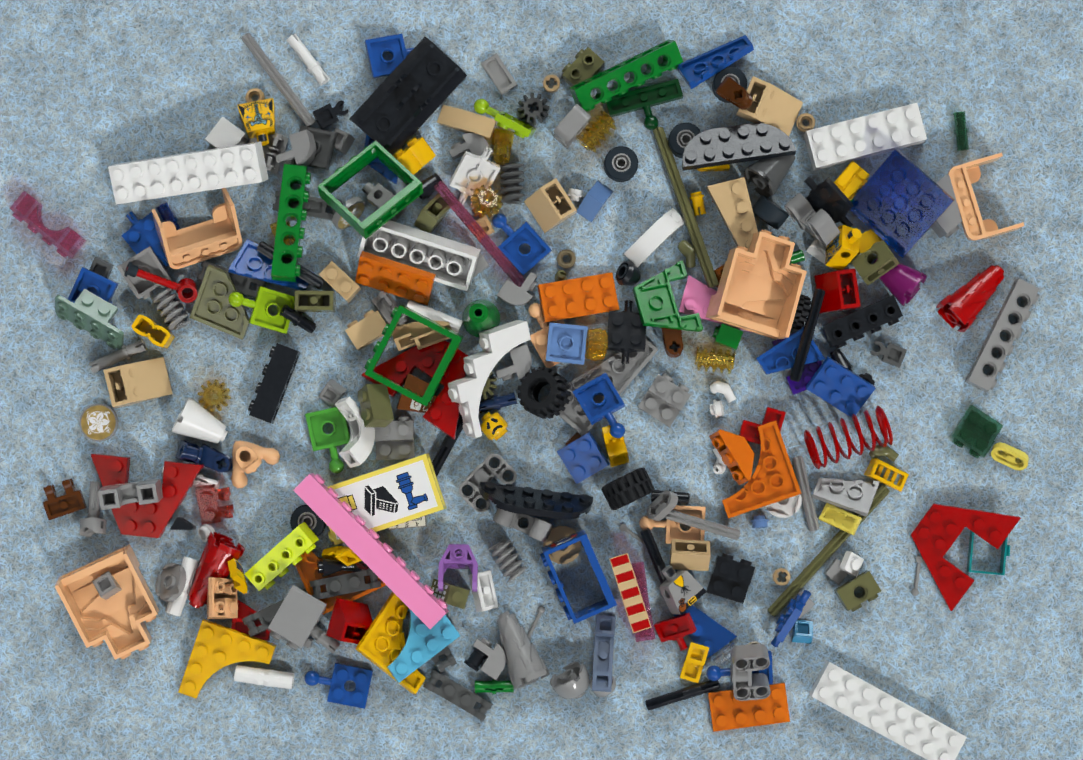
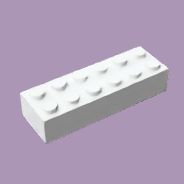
[804,103,927,171]
[358,220,481,291]

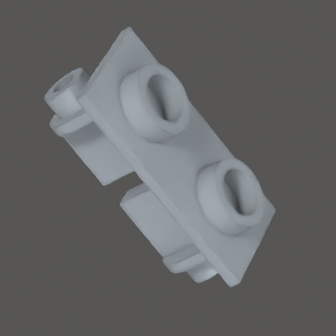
[371,291,409,327]

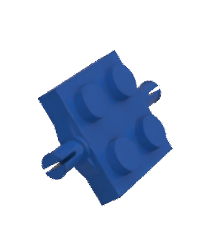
[121,211,169,267]
[771,590,811,647]

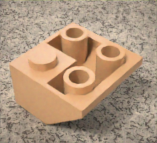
[207,577,238,620]

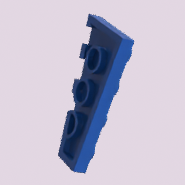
[677,35,754,89]
[228,239,315,291]

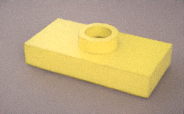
[819,503,862,536]

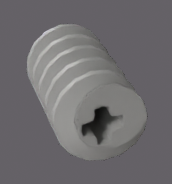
[152,288,191,331]
[488,539,527,583]

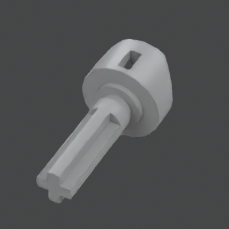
[79,481,107,537]

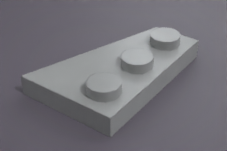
[812,478,880,517]

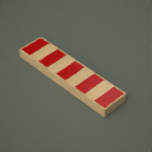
[609,553,652,633]

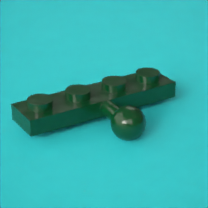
[606,79,683,130]

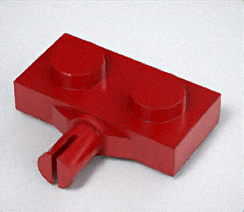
[654,613,697,651]

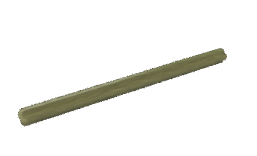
[653,127,719,288]
[767,485,890,617]

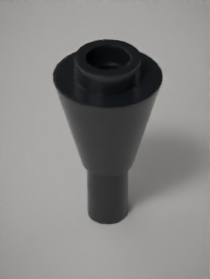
[317,558,354,577]

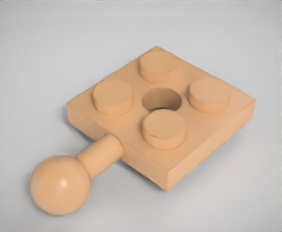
[528,303,565,368]
[639,505,706,544]

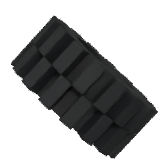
[792,294,811,330]

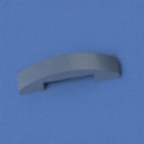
[592,615,616,692]

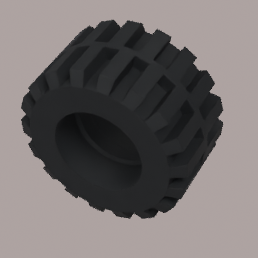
[517,367,571,419]
[601,468,655,510]

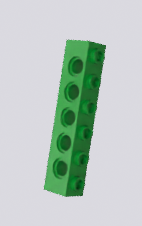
[569,39,683,112]
[271,164,311,282]

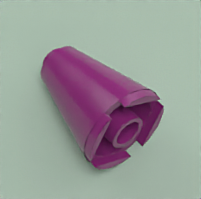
[873,258,927,306]

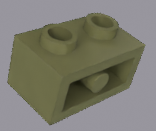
[562,47,605,86]
[358,384,394,427]

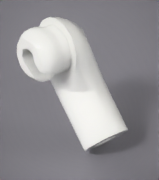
[710,381,736,403]
[713,448,727,474]

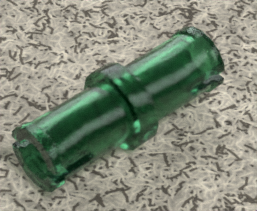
[953,111,969,151]

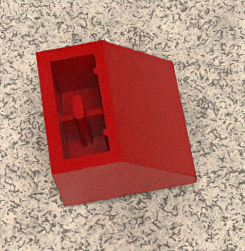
[814,269,861,314]
[326,598,373,644]

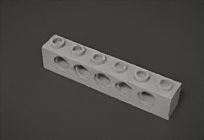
[965,278,1040,392]

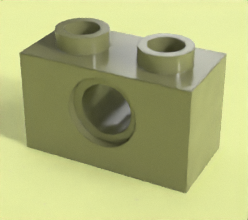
[851,240,900,285]
[295,290,336,312]
[834,570,881,612]

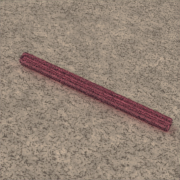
[434,181,525,287]

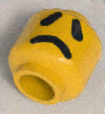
[480,412,508,441]

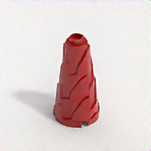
[936,265,1004,332]
[188,532,245,608]

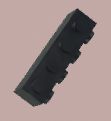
[821,295,903,349]
[248,343,301,424]

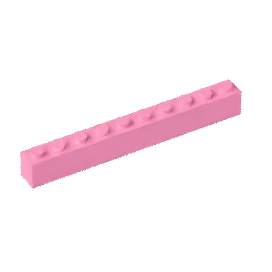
[293,473,449,629]

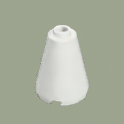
[172,397,228,443]

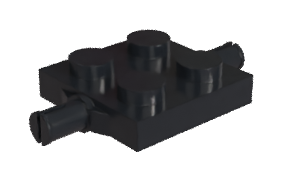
[804,176,854,227]
[607,300,647,364]

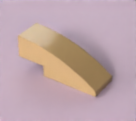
[437,105,497,140]
[392,321,452,351]

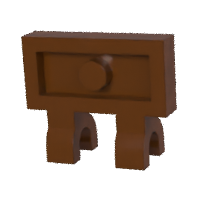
[43,478,87,520]

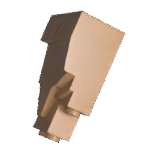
[706,230,807,340]
[55,544,159,660]

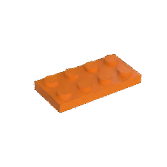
[355,251,436,306]
[537,272,619,323]
[708,683,790,732]

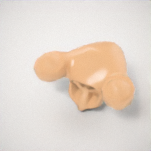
[231,440,280,489]

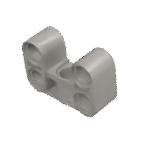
[553,104,592,149]
[784,193,840,246]
[459,454,517,512]
[493,508,553,543]
[730,644,771,701]

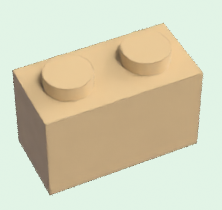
[319,261,361,303]
[345,310,386,351]
[670,539,711,571]

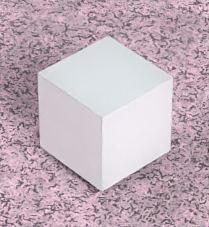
[205,116,249,148]

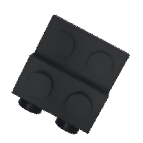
[706,553,755,604]

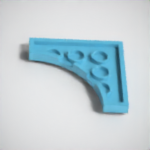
[387,580,461,683]

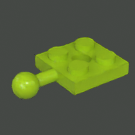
[474,99,536,138]
[228,286,295,334]

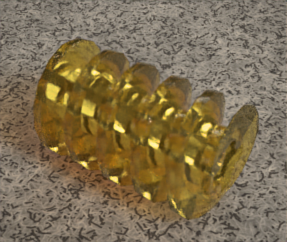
[576,110,617,153]
[695,346,735,374]

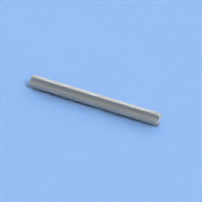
[241,33,315,127]

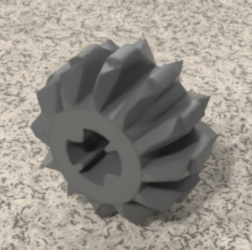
[517,93,549,126]

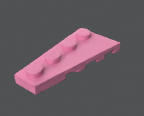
[678,275,752,333]

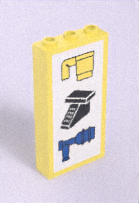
[325,454,447,545]

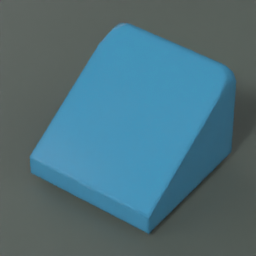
[792,620,813,644]

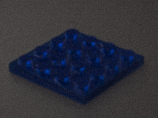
[850,149,955,258]

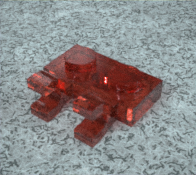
[195,484,234,525]

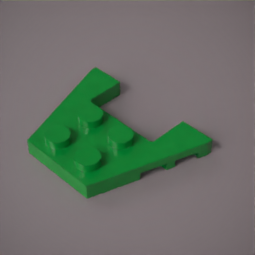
[632,260,703,332]

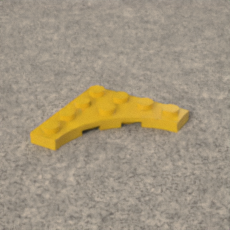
[355,591,426,694]
[178,619,276,699]

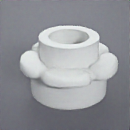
[567,188,584,202]
[710,400,724,418]
[198,524,215,542]

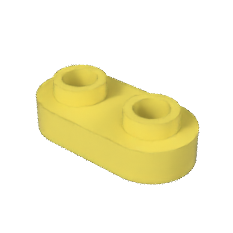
[991,442,1029,471]

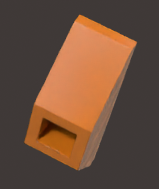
[709,429,754,485]

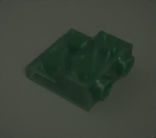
[949,405,1003,459]

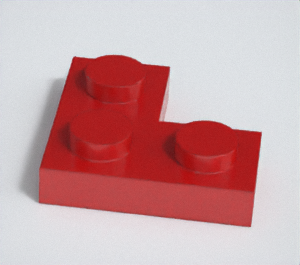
[739,407,786,445]

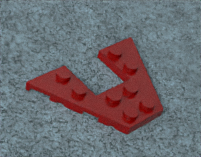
[362,340,468,440]
[91,454,204,538]
[911,503,1021,611]

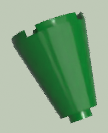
[462,300,500,338]

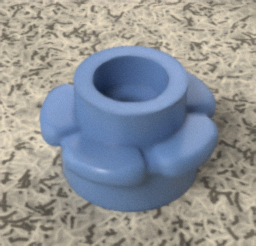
[750,515,769,528]

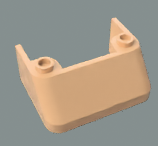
[948,152,1025,241]
[151,188,242,269]

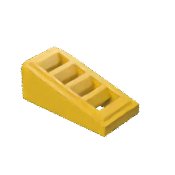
[864,458,909,492]

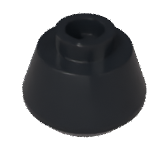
[616,261,640,286]

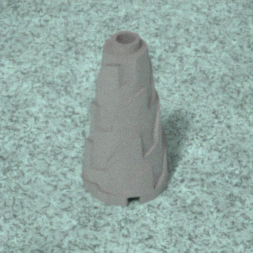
[497,611,550,689]

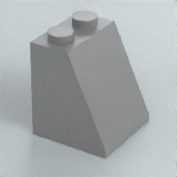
[911,174,962,238]
[268,585,327,650]

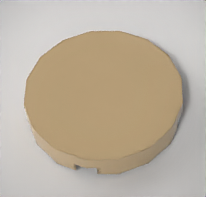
[543,526,581,564]

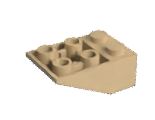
[736,76,803,137]
[103,357,173,408]

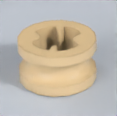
[543,75,560,93]
[773,568,791,586]

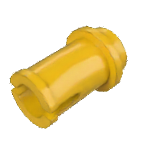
[689,191,706,216]

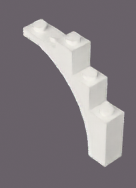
[448,320,531,438]

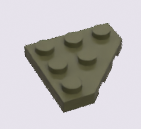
[190,265,250,340]

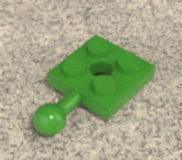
[305,407,350,474]

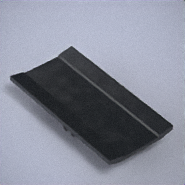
[349,37,467,156]

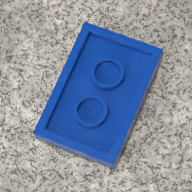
[806,357,876,418]

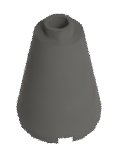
[744,155,795,198]

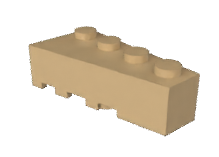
[706,177,758,252]

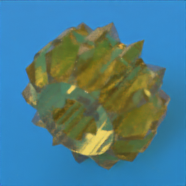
[470,185,503,218]
[585,328,608,361]
[198,379,231,412]

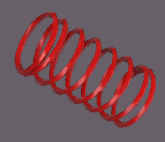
[804,406,893,469]

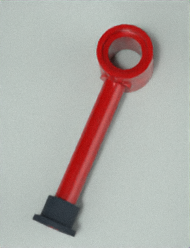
[124,262,197,303]

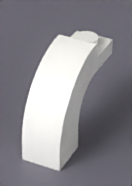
[624,208,685,267]
[335,396,375,468]

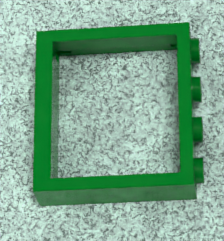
[318,140,423,239]
[364,305,463,407]

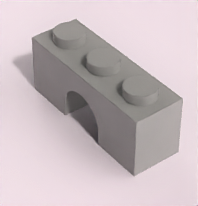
[98,478,163,510]

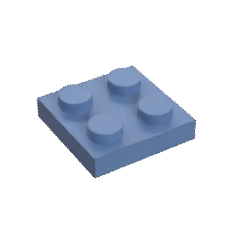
[545,323,588,365]

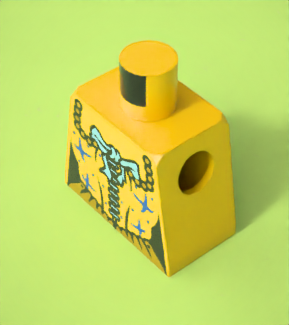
[237,98,275,146]
[825,225,862,270]

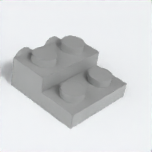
[117,246,172,300]
[638,373,691,427]
[375,417,415,460]

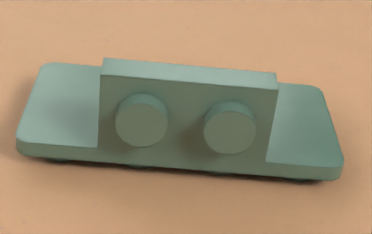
[55,289,124,349]

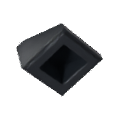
[170,517,196,530]

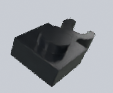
[312,101,349,130]

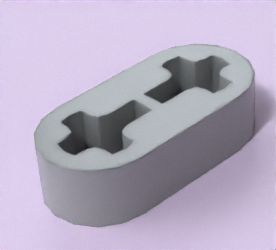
[647,490,678,521]

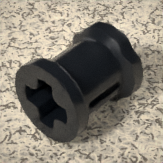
[464,647,488,672]

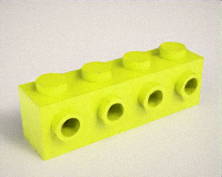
[245,522,319,591]

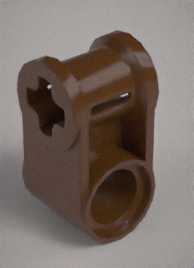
[715,76,753,110]
[662,328,683,358]

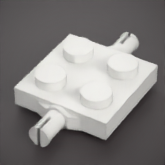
[449,147,501,205]

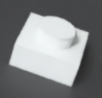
[839,551,864,577]

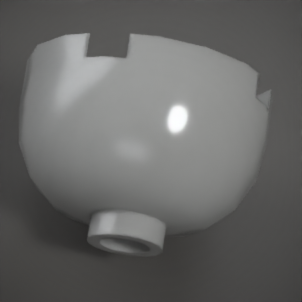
[550,662,590,699]

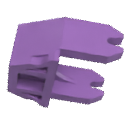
[438,544,478,592]

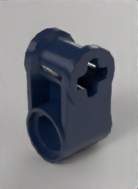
[175,440,203,464]
[198,444,232,472]

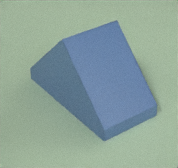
[577,181,613,222]

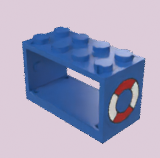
[540,529,617,624]

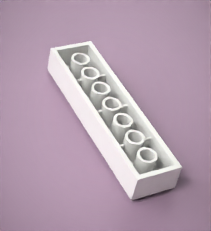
[108,141,268,205]
[809,660,967,760]

